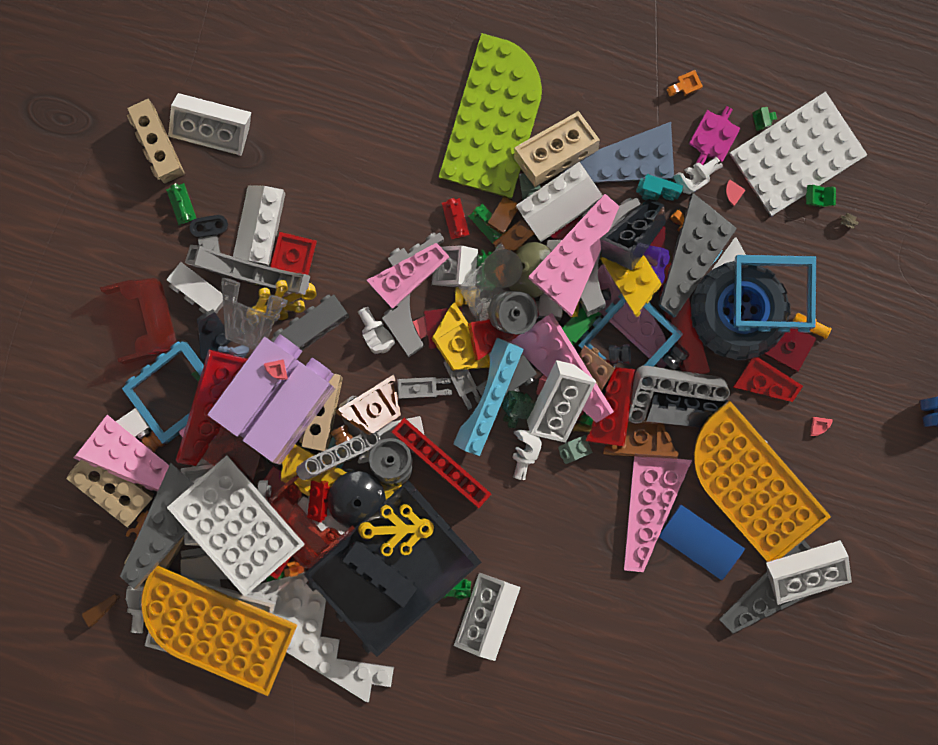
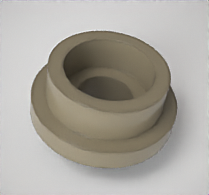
[840,213,859,229]

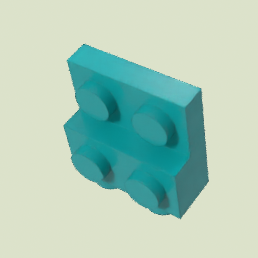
[636,174,683,201]

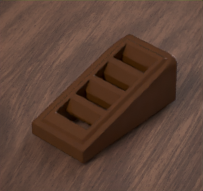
[82,594,120,628]

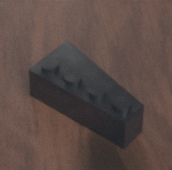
[600,199,666,270]
[647,392,729,428]

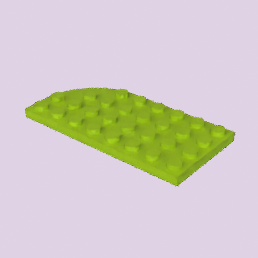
[439,33,542,199]

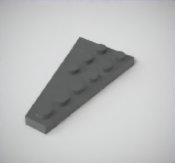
[658,193,737,318]
[120,463,194,590]
[719,540,812,633]

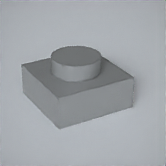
[198,235,220,253]

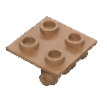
[579,346,615,391]

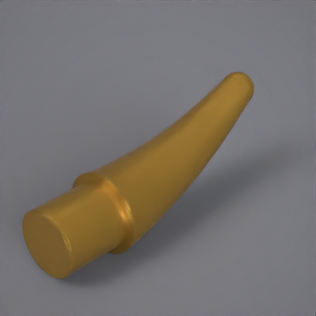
[572,423,592,432]

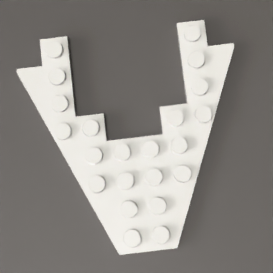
[249,573,394,702]

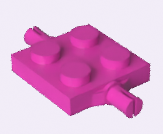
[689,106,740,165]

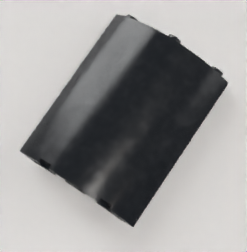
[304,480,482,657]

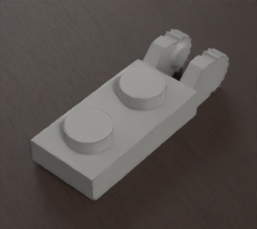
[443,361,481,410]
[397,377,452,399]

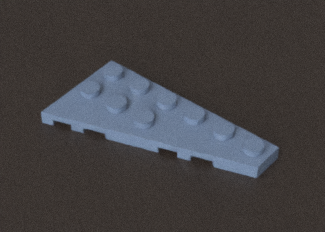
[559,122,674,183]

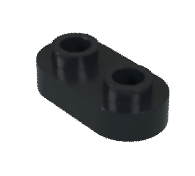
[190,215,228,238]

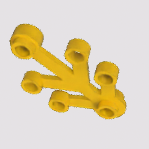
[247,280,317,323]
[358,504,434,556]

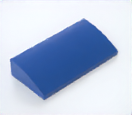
[659,505,745,580]

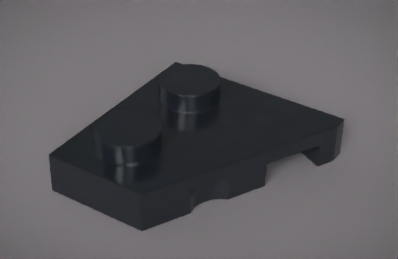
[197,309,233,360]

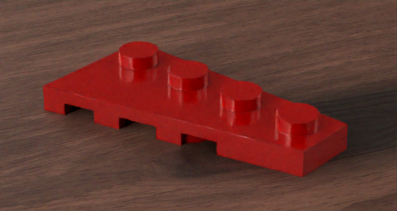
[586,367,635,447]

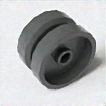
[488,291,538,334]
[369,438,413,487]

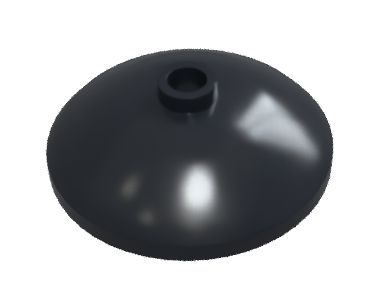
[327,471,386,529]

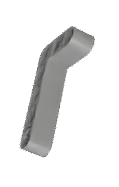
[629,366,730,423]
[296,396,380,480]

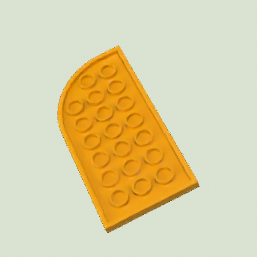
[694,400,831,562]
[141,565,298,696]

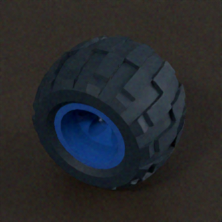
[691,261,791,360]

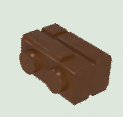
[493,219,535,260]

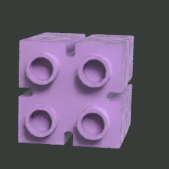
[208,334,335,465]

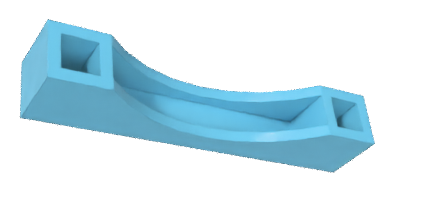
[454,338,524,456]

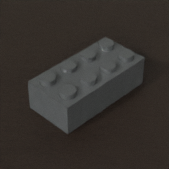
[271,295,349,351]

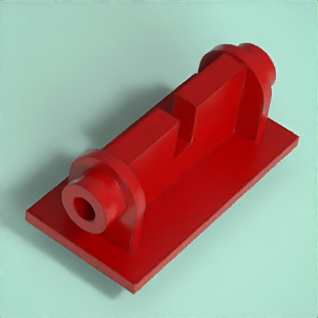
[442,198,470,240]
[307,480,330,523]

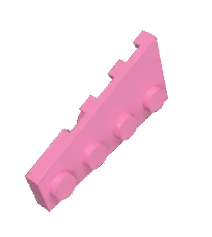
[367,243,450,309]

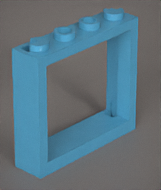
[734,255,816,333]
[578,294,683,368]
[122,341,204,444]

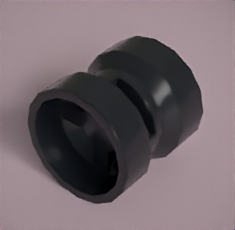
[662,343,689,370]
[609,344,631,365]

